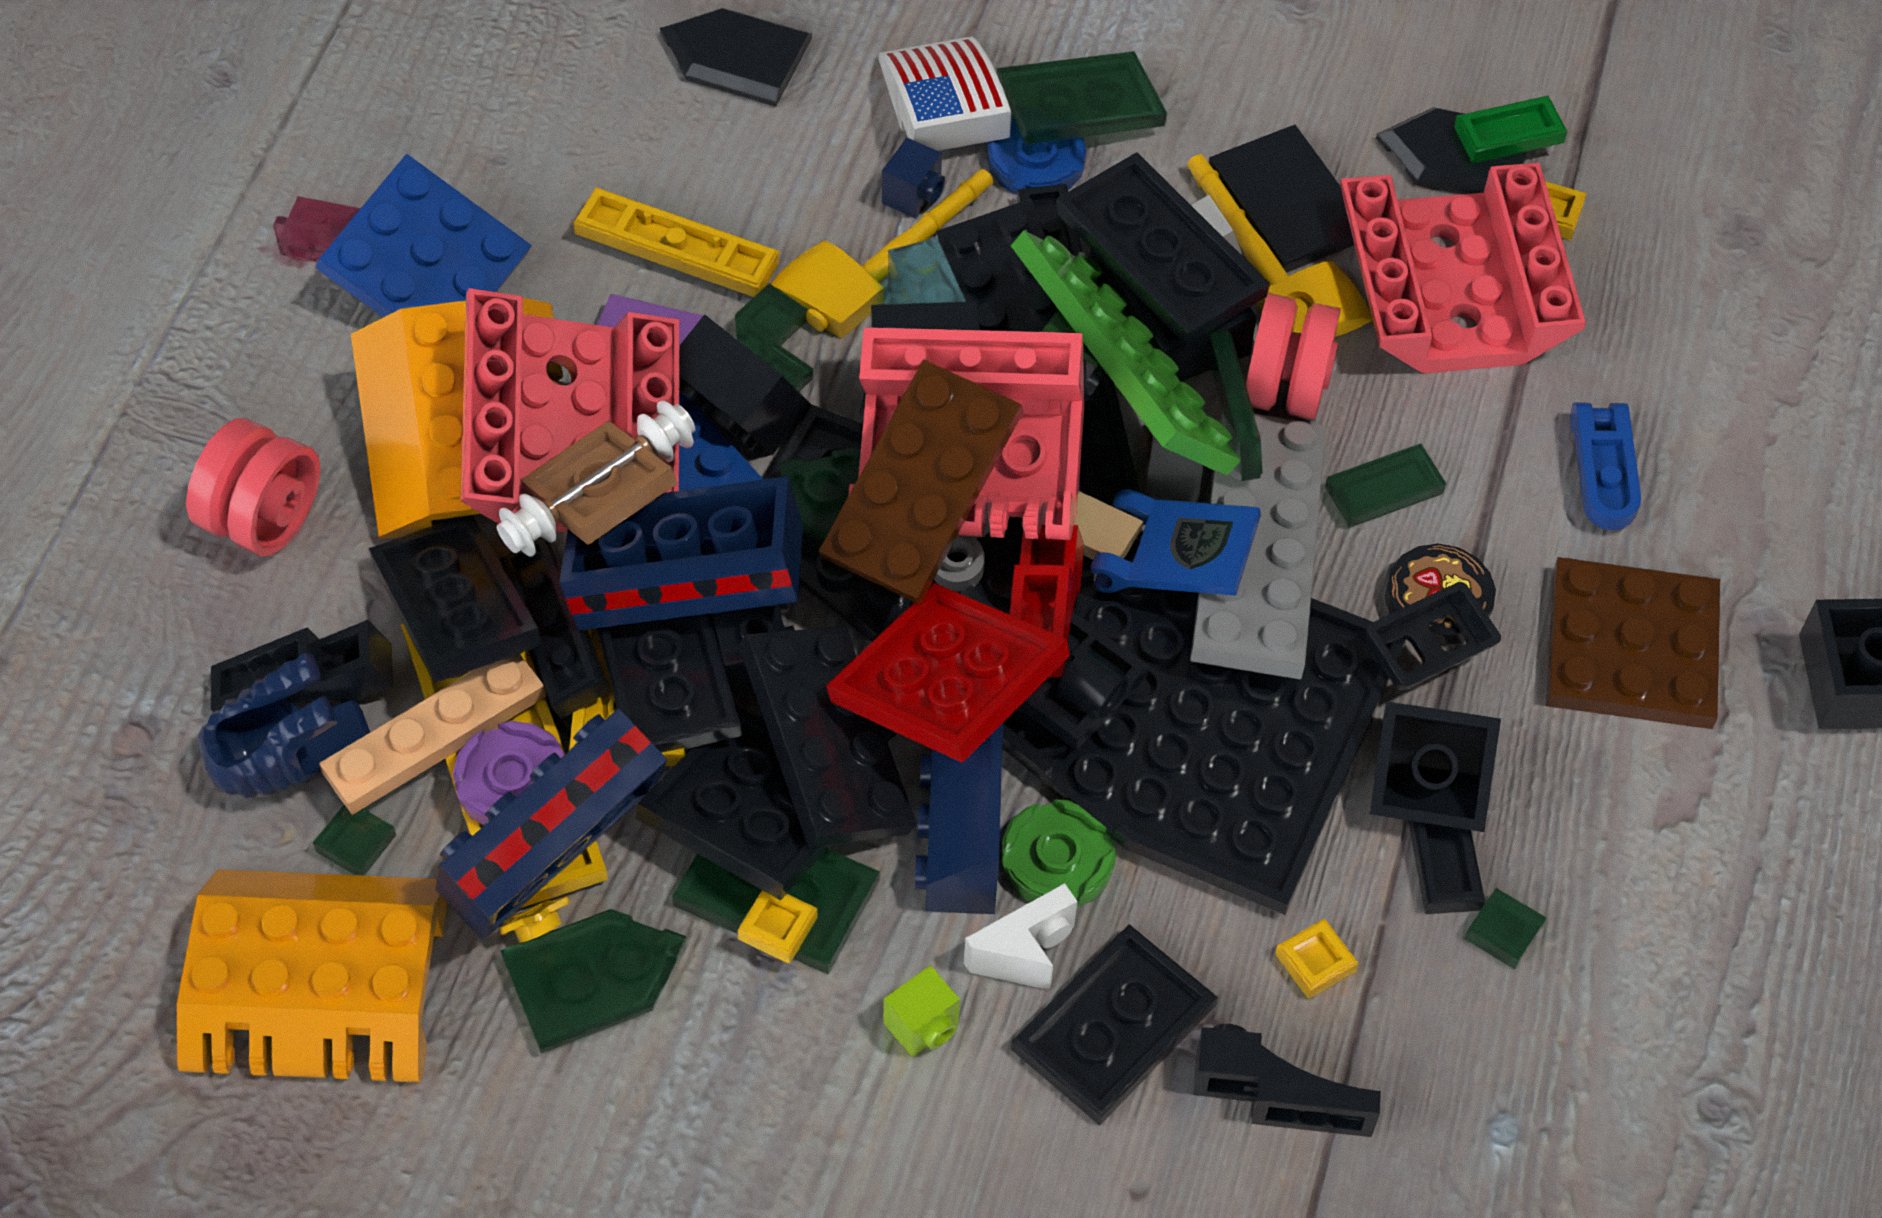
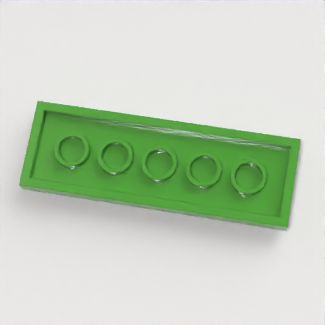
[1011,231,1241,476]

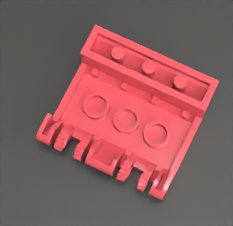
[849,327,1084,540]

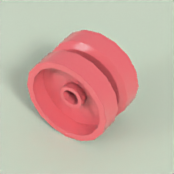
[1243,293,1341,421]
[186,418,321,557]

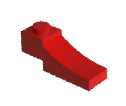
[1009,525,1085,678]

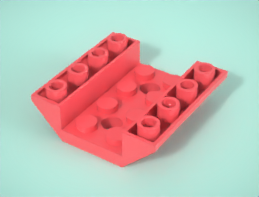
[1340,162,1586,374]
[461,288,679,533]

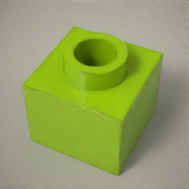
[883,965,960,1058]

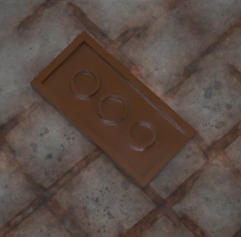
[818,359,1024,604]

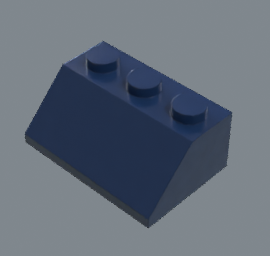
[915,723,1003,914]

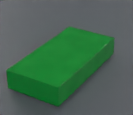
[1454,95,1568,164]

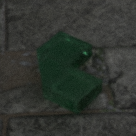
[735,283,813,392]

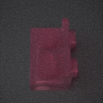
[273,196,360,262]

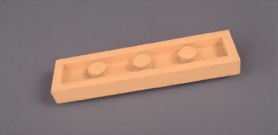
[319,655,547,815]

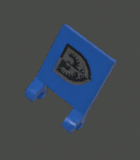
[1090,489,1261,596]

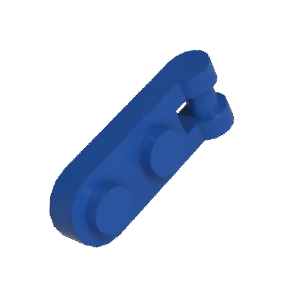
[1570,402,1641,530]

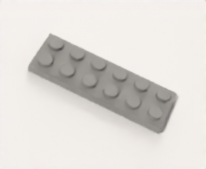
[1190,409,1326,679]

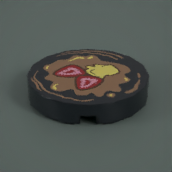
[1385,543,1496,645]

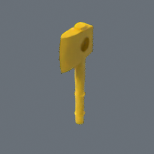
[1187,154,1373,337]
[768,169,994,339]

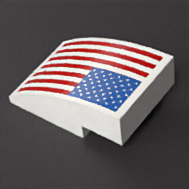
[878,36,1011,151]

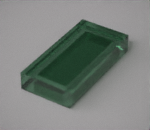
[1325,443,1446,528]

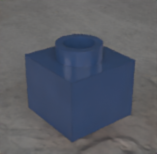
[882,137,945,219]

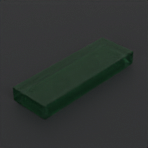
[1210,330,1263,481]

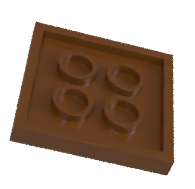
[1546,557,1720,729]

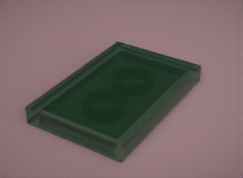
[996,51,1167,144]
[672,849,880,975]

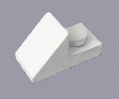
[964,883,1078,990]

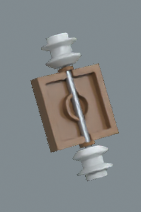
[496,400,695,557]

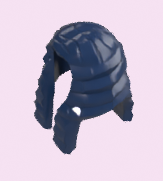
[198,653,370,799]

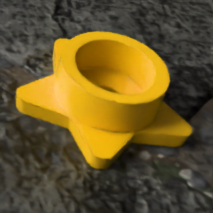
[499,896,571,943]

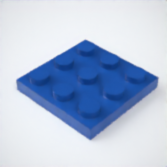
[315,153,532,317]

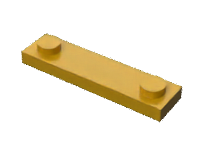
[573,187,780,299]

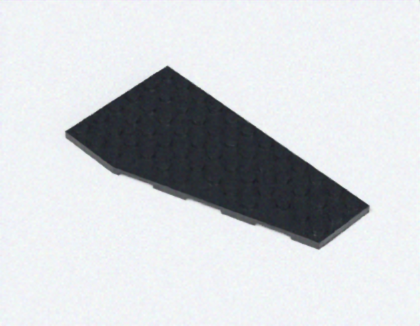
[767,404,1407,915]

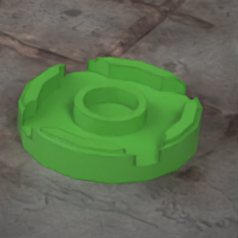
[1002,800,1116,907]

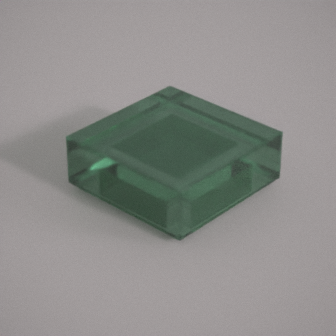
[313,804,397,876]
[1464,888,1546,969]

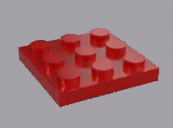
[826,583,1070,763]

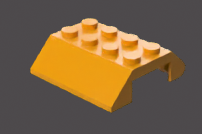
[351,298,565,540]
[177,869,447,1083]

